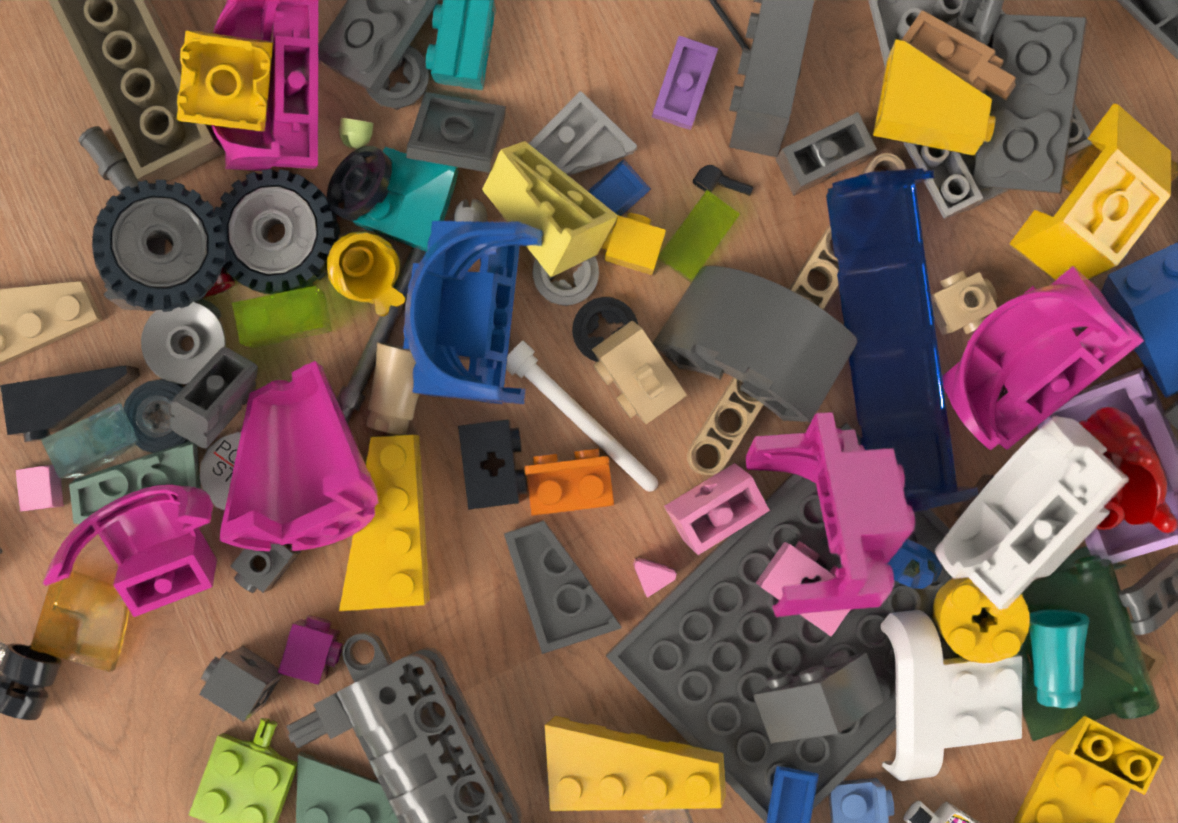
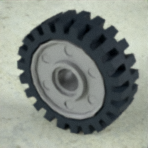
[214,169,340,296]

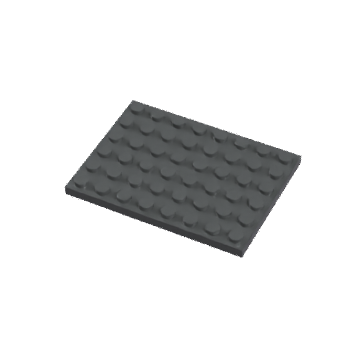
[606,423,988,823]

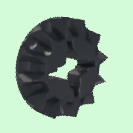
[572,297,638,362]

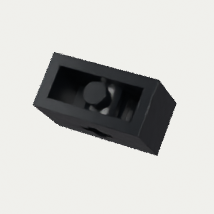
[458,419,527,510]

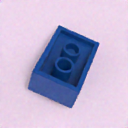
[1101,242,1178,398]

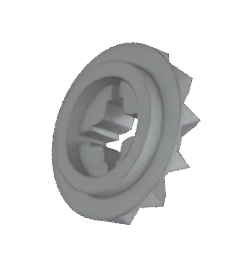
[533,256,599,306]

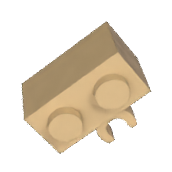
[592,321,687,424]

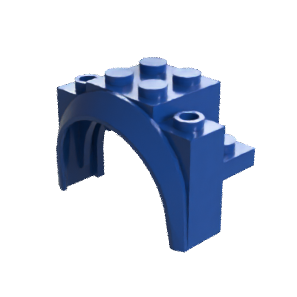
[403,221,543,405]

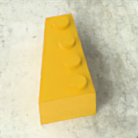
[339,435,430,611]
[545,716,726,811]

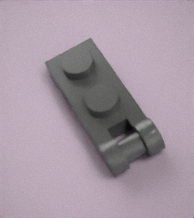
[1118,552,1178,635]

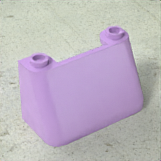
[1038,366,1178,567]

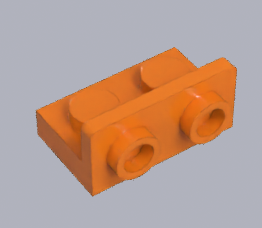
[525,449,614,516]

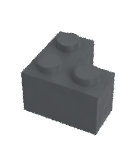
[753,650,885,744]

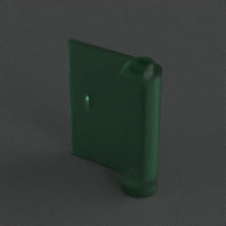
[987,554,1160,742]

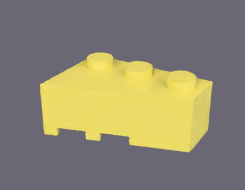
[482,141,618,277]

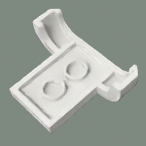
[881,610,1022,781]

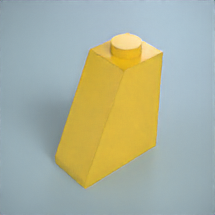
[873,39,996,155]

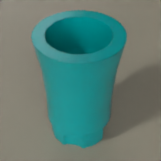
[1029,610,1090,708]

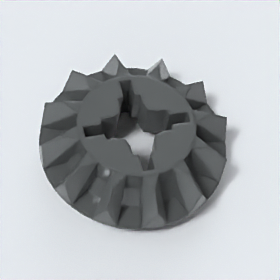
[366,45,430,110]

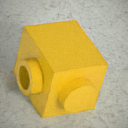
[601,213,666,275]

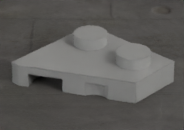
[528,91,638,176]

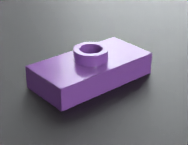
[652,36,718,130]

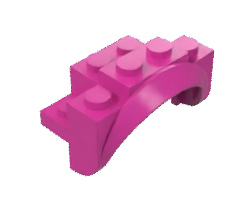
[211,0,318,171]
[940,266,1144,450]

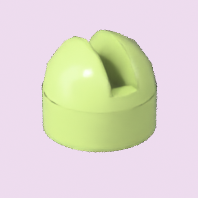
[339,118,374,149]

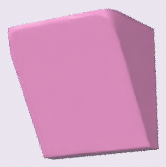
[16,465,64,511]

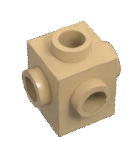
[925,271,997,336]

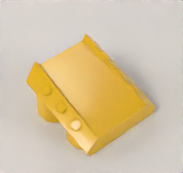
[177,30,273,131]

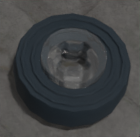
[122,379,189,453]

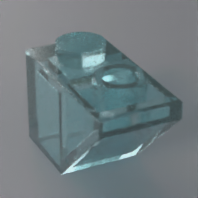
[41,403,139,478]

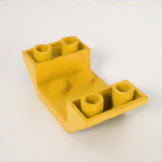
[1009,103,1171,281]
[1014,716,1164,823]

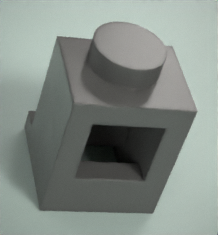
[230,544,301,593]

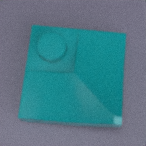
[353,147,459,252]

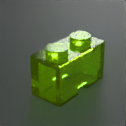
[232,286,332,348]

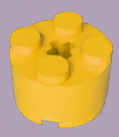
[933,577,1030,663]

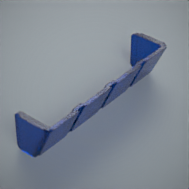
[826,168,978,512]

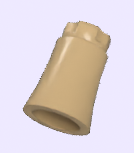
[366,342,419,435]

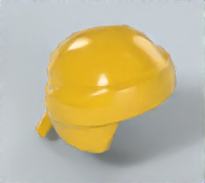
[327,231,406,317]

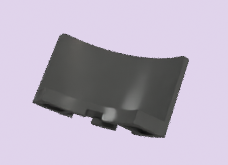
[653,266,857,422]

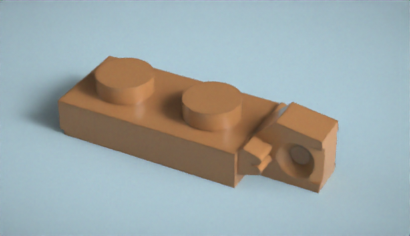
[902,10,1016,100]

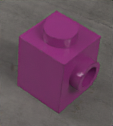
[278,615,343,685]

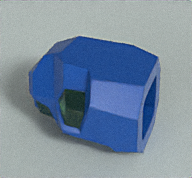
[887,539,942,588]

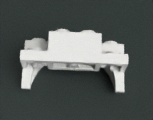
[935,416,1129,609]

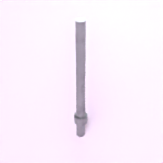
[337,247,426,424]

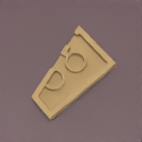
[0,281,103,366]

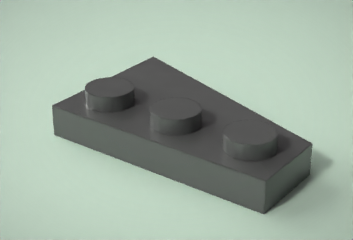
[504,520,622,654]

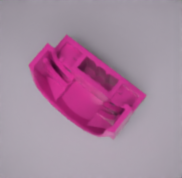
[746,412,915,617]

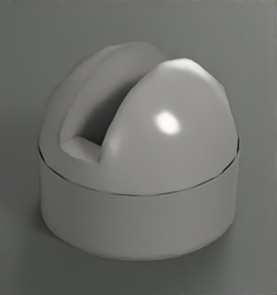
[454,199,487,222]

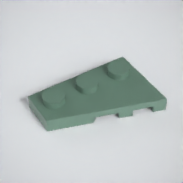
[69,441,201,524]
[296,752,399,823]

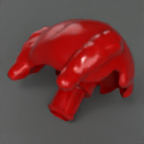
[1078,406,1178,533]

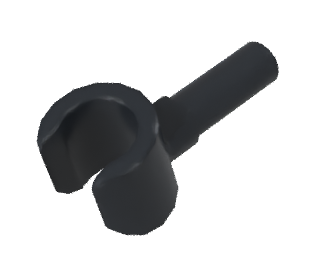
[692,165,753,196]

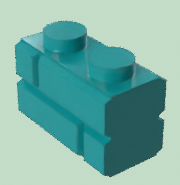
[426,0,496,90]

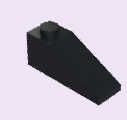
[0,365,140,443]

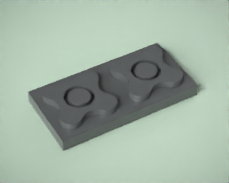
[318,0,438,95]
[973,14,1087,194]

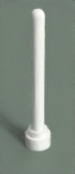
[506,341,658,492]

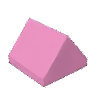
[633,557,677,598]

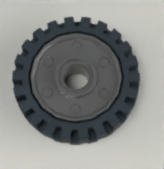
[92,179,226,312]

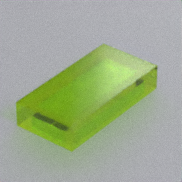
[658,190,740,283]

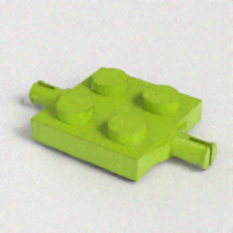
[189,718,298,823]

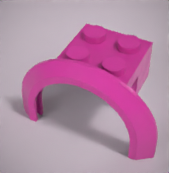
[43,485,217,617]

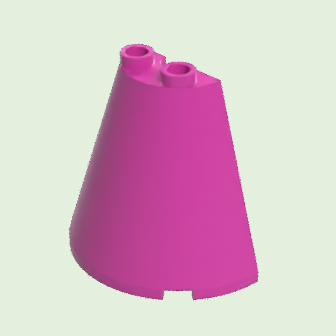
[220,361,378,552]

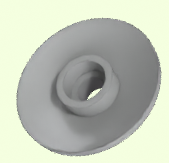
[141,302,226,384]

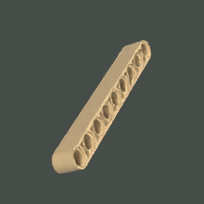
[687,153,906,475]

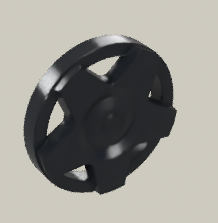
[327,146,393,221]

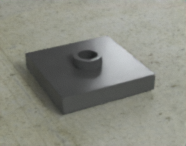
[407,92,506,173]

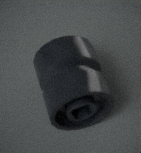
[0,643,62,720]

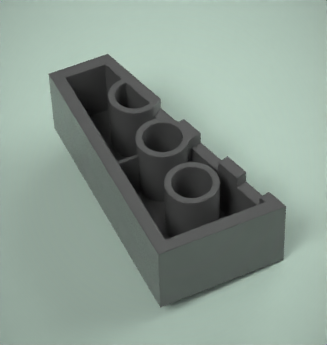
[729,0,814,158]

